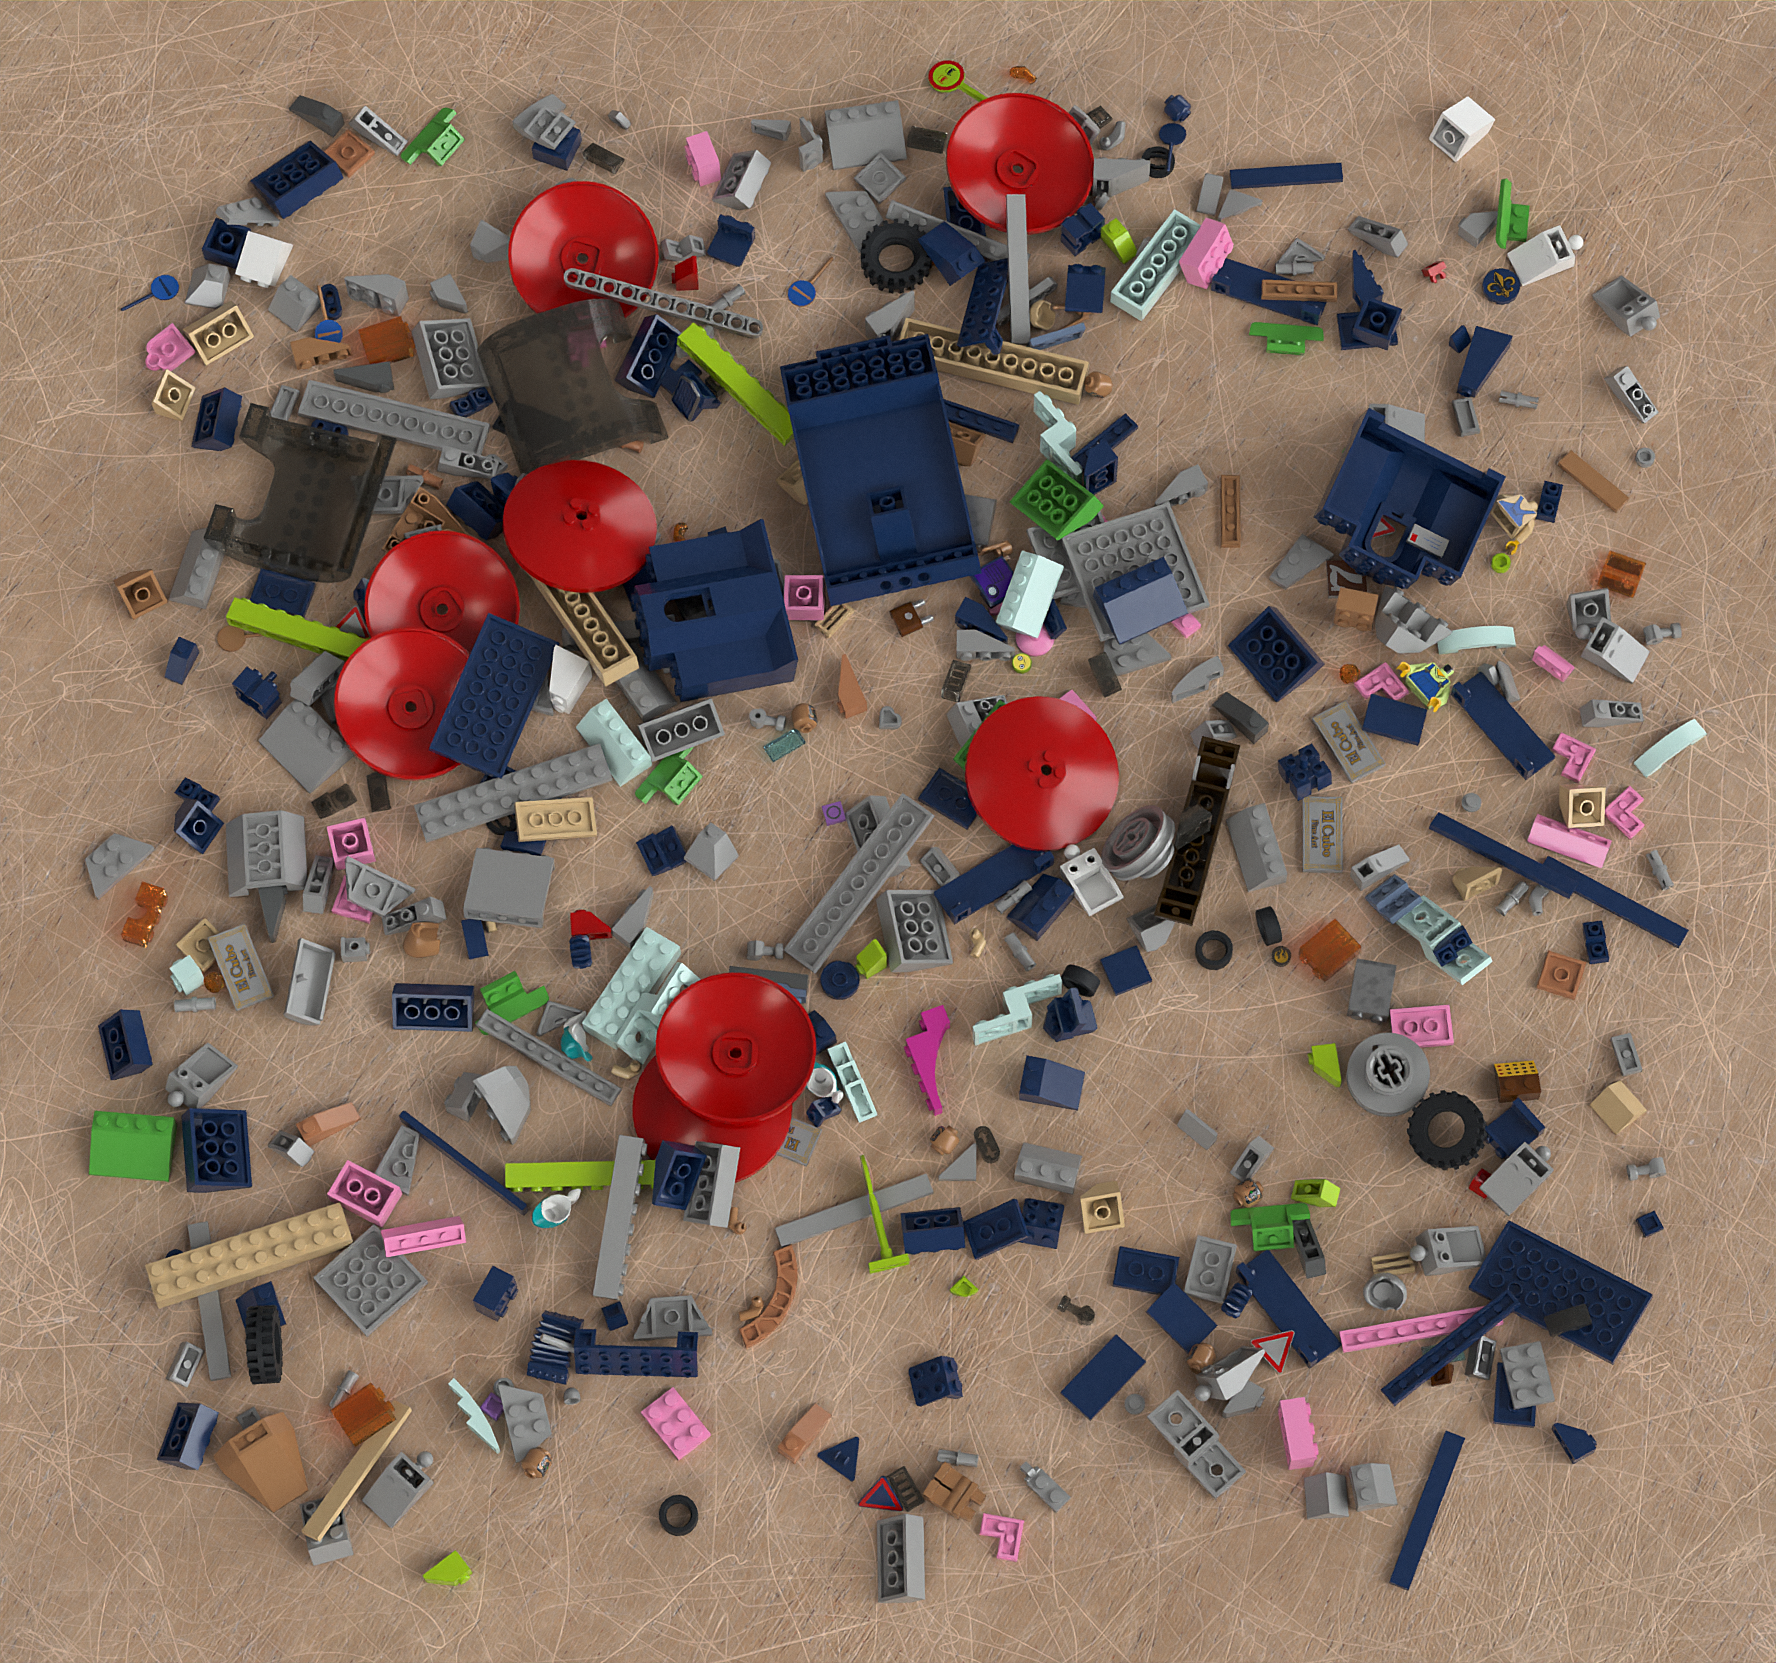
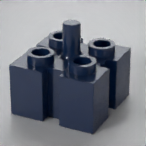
[1061,203,1105,257]
[232,666,282,720]
[1278,743,1332,801]

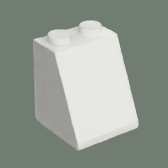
[1429,97,1495,162]
[235,231,293,288]
[549,645,592,714]

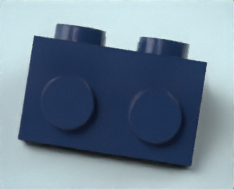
[707,214,755,267]
[1019,1198,1064,1249]
[908,1356,963,1407]

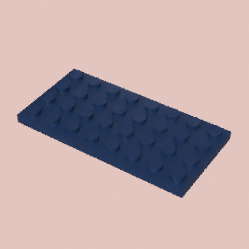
[429,613,560,779]
[1469,1220,1653,1365]

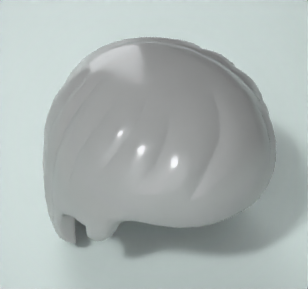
[1363,1272,1407,1311]

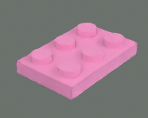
[1389,1005,1454,1048]
[641,1387,711,1461]

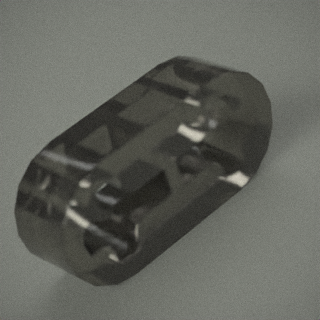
[974,1126,1000,1164]

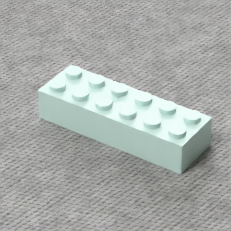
[1110,209,1201,321]
[582,927,681,1050]

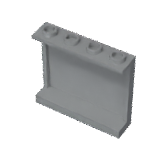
[463,848,555,928]

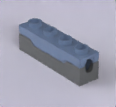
[729,966,809,1003]

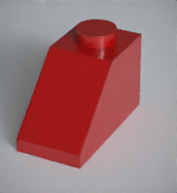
[671,256,699,291]
[570,909,612,940]

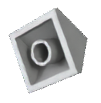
[1566,588,1611,631]
[1304,1472,1349,1520]

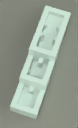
[827,1042,877,1123]
[448,1378,500,1454]

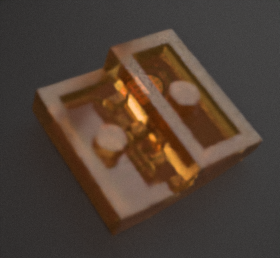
[1596,550,1646,598]

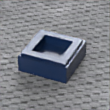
[1636,1210,1664,1238]

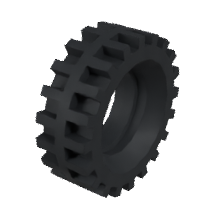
[860,219,932,294]
[1407,1090,1487,1171]
[245,1305,283,1385]

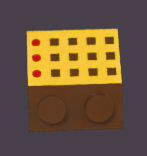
[1494,1060,1541,1103]

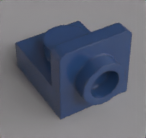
[806,1097,841,1127]

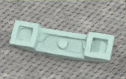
[1437,626,1516,655]
[1634,719,1707,778]

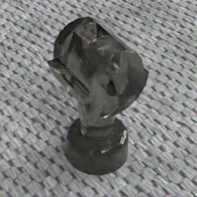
[1057,1295,1095,1326]

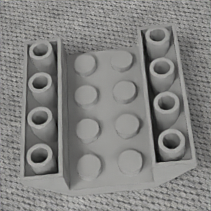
[226,810,308,897]

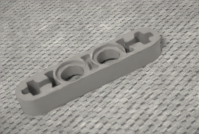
[997,277,1058,326]

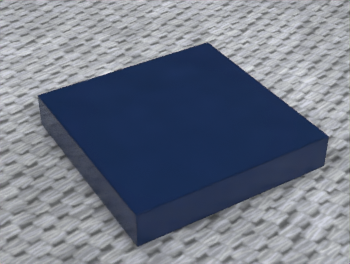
[1100,945,1152,996]

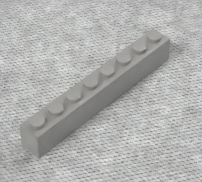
[593,1135,647,1300]

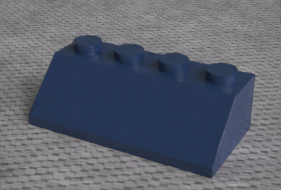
[614,314,682,398]
[392,983,475,1032]

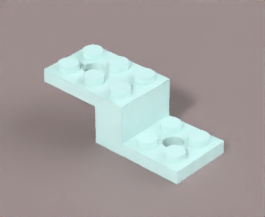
[1033,391,1083,485]
[1395,895,1493,985]
[613,962,701,1065]
[973,974,1062,1046]

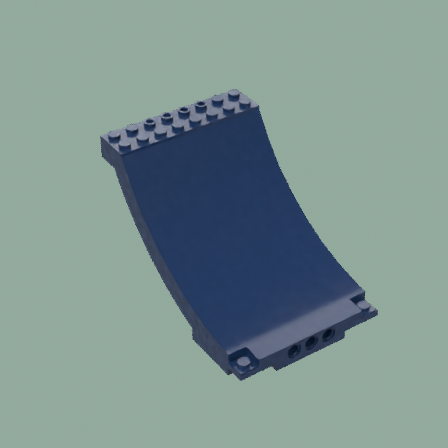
[780,334,982,606]

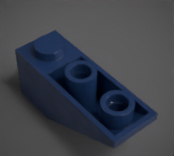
[1351,250,1384,310]
[955,597,1008,645]

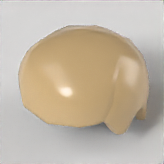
[1029,300,1056,330]

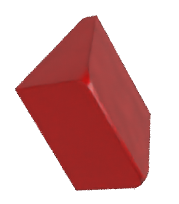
[1469,1168,1492,1199]

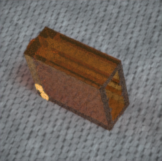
[358,316,416,364]
[1299,919,1362,982]
[330,1383,396,1447]

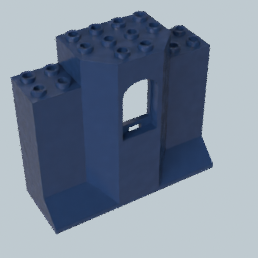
[1313,408,1506,589]
[630,519,798,702]

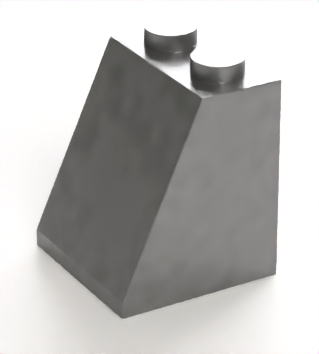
[965,494,997,548]
[1347,958,1397,1024]

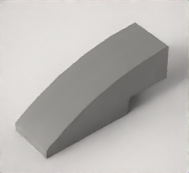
[512,94,566,139]
[1171,656,1224,703]

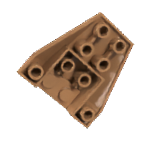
[381,487,470,553]
[213,1412,309,1513]

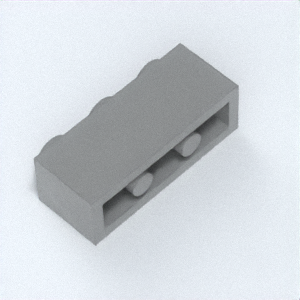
[290,651,344,706]

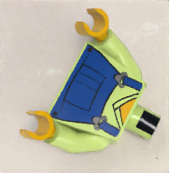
[1396,662,1454,712]

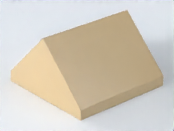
[151,369,196,421]
[1590,1080,1647,1135]

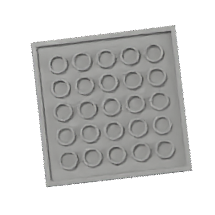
[1061,502,1210,641]

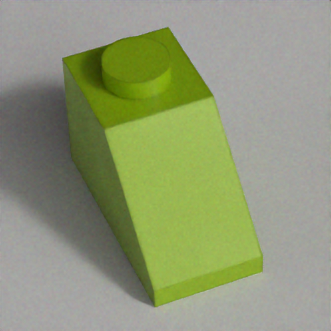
[1101,218,1137,264]
[855,939,887,979]
[1307,1043,1342,1087]
[1291,1179,1341,1207]
[422,1550,472,1586]

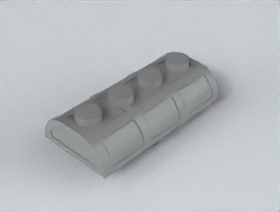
[283,938,336,1026]

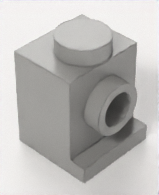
[341,937,370,963]

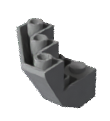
[1375,585,1453,653]
[473,1066,531,1145]

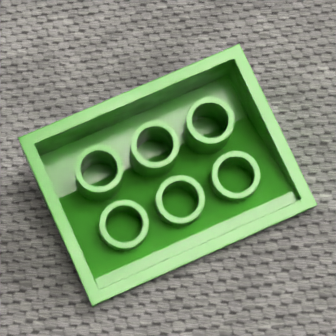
[1009,459,1104,541]
[89,1111,178,1182]

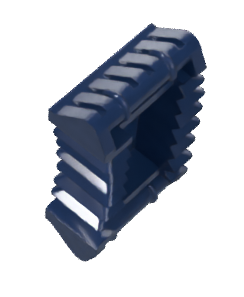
[527,1310,584,1385]

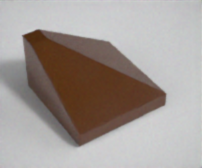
[1431,1363,1454,1387]

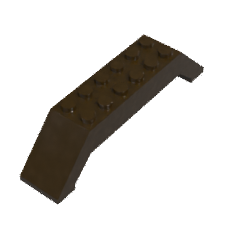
[1154,736,1240,926]

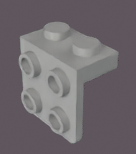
[798,117,824,172]

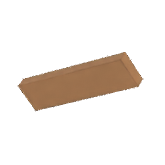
[1261,280,1338,302]
[1558,450,1629,513]
[1221,475,1241,548]

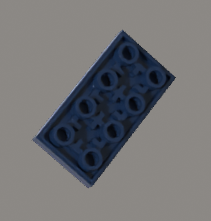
[1060,1334,1146,1421]

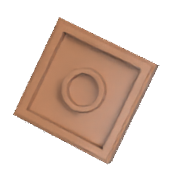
[324,129,375,178]
[1536,950,1586,1000]

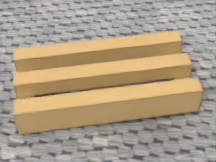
[814,603,854,638]
[1371,1251,1415,1275]

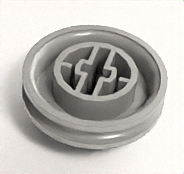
[1101,805,1175,881]
[1346,1033,1430,1117]

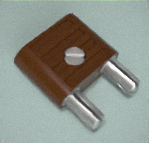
[889,599,934,637]

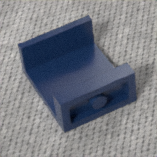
[1484,1097,1545,1161]

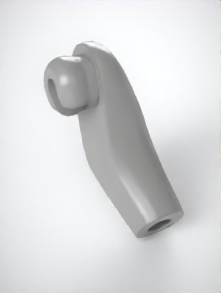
[1100,121,1126,150]
[1529,884,1550,916]

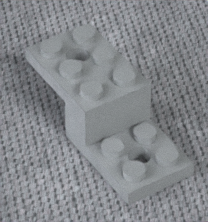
[1147,1390,1246,1500]

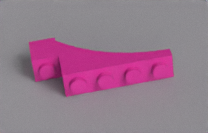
[903,1005,950,1116]

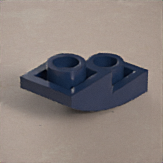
[449,386,493,418]
[1536,481,1563,523]
[174,777,220,812]
[500,831,546,856]
[461,919,489,959]
[1582,921,1609,964]
[1433,925,1473,967]

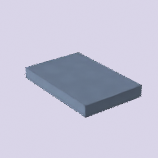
[1026,323,1086,350]

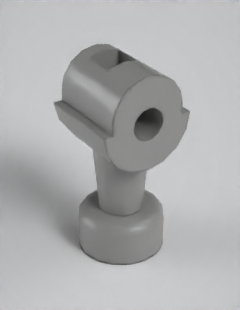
[1643,623,1682,645]
[749,708,786,732]
[747,940,783,961]
[1626,1157,1667,1181]

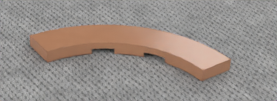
[739,1244,798,1349]

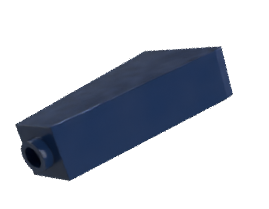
[1456,326,1513,398]

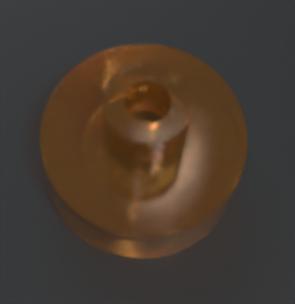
[1340,664,1360,684]
[204,972,225,993]

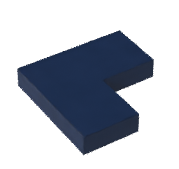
[653,359,702,396]

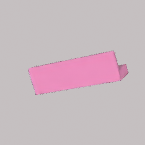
[1528,814,1612,868]
[380,1216,466,1257]

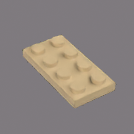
[514,797,597,842]

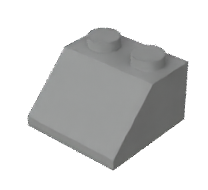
[268,275,321,332]
[444,1072,483,1122]
[1349,1463,1398,1512]

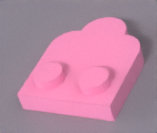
[145,323,196,371]

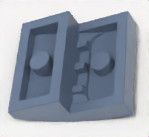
[1365,874,1423,924]

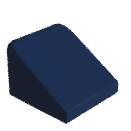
[1449,325,1471,353]
[601,1301,628,1331]

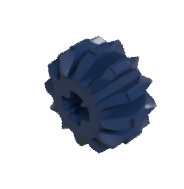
[569,935,592,969]
[1221,1283,1252,1319]

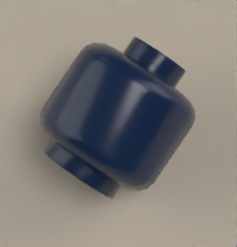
[1164,95,1191,122]

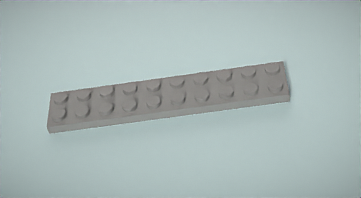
[298,380,490,455]
[414,743,612,843]
[784,793,935,974]

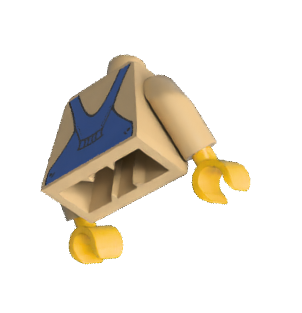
[1490,494,1538,555]

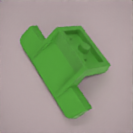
[401,108,465,166]
[1496,178,1530,249]
[1249,322,1324,355]
[635,747,703,805]
[475,971,549,1035]
[1230,1203,1310,1251]

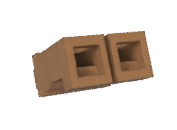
[923,1461,986,1522]

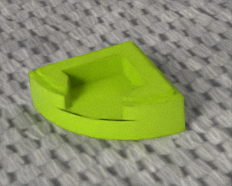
[950,1276,978,1297]

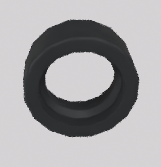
[1255,906,1282,946]
[1195,930,1233,970]
[1061,964,1100,997]
[659,1495,698,1536]

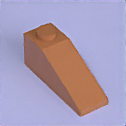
[836,654,867,719]
[296,1102,361,1147]
[778,1403,832,1464]

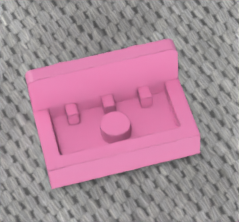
[1532,645,1574,682]

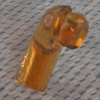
[1009,66,1037,84]
[673,522,688,542]

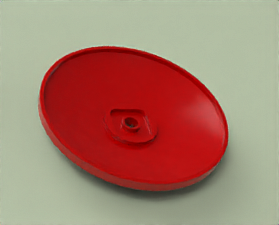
[946,93,1094,235]
[508,181,659,331]
[503,460,657,593]
[365,531,520,654]
[334,627,470,781]
[965,696,1119,851]
[656,973,816,1125]
[632,1050,793,1183]

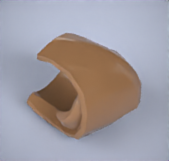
[402,922,440,958]

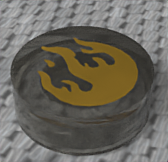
[1271,946,1291,967]

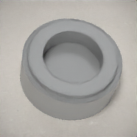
[1635,448,1655,468]

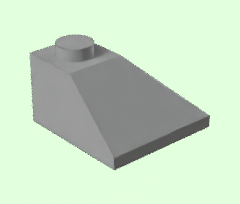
[470,220,510,263]
[185,264,230,309]
[684,822,739,881]
[1126,904,1175,952]

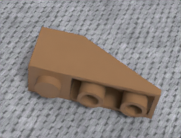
[290,337,352,370]

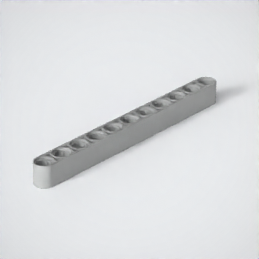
[564,268,763,339]

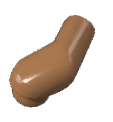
[728,1207,747,1235]
[738,1296,764,1322]

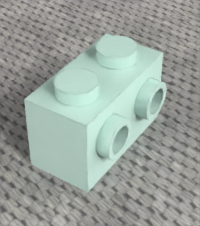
[170,955,206,996]

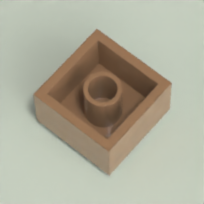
[1333,587,1378,631]

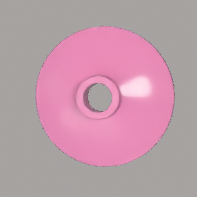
[1016,623,1054,656]

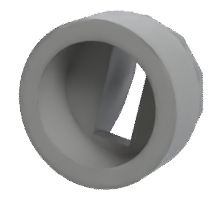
[564,1388,581,1405]

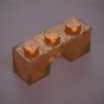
[121,882,168,948]

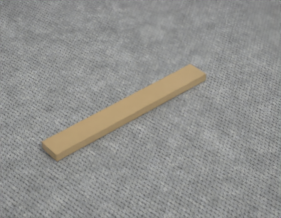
[301,1400,412,1542]

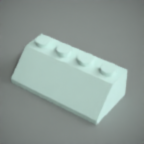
[996,551,1064,638]
[576,699,652,787]

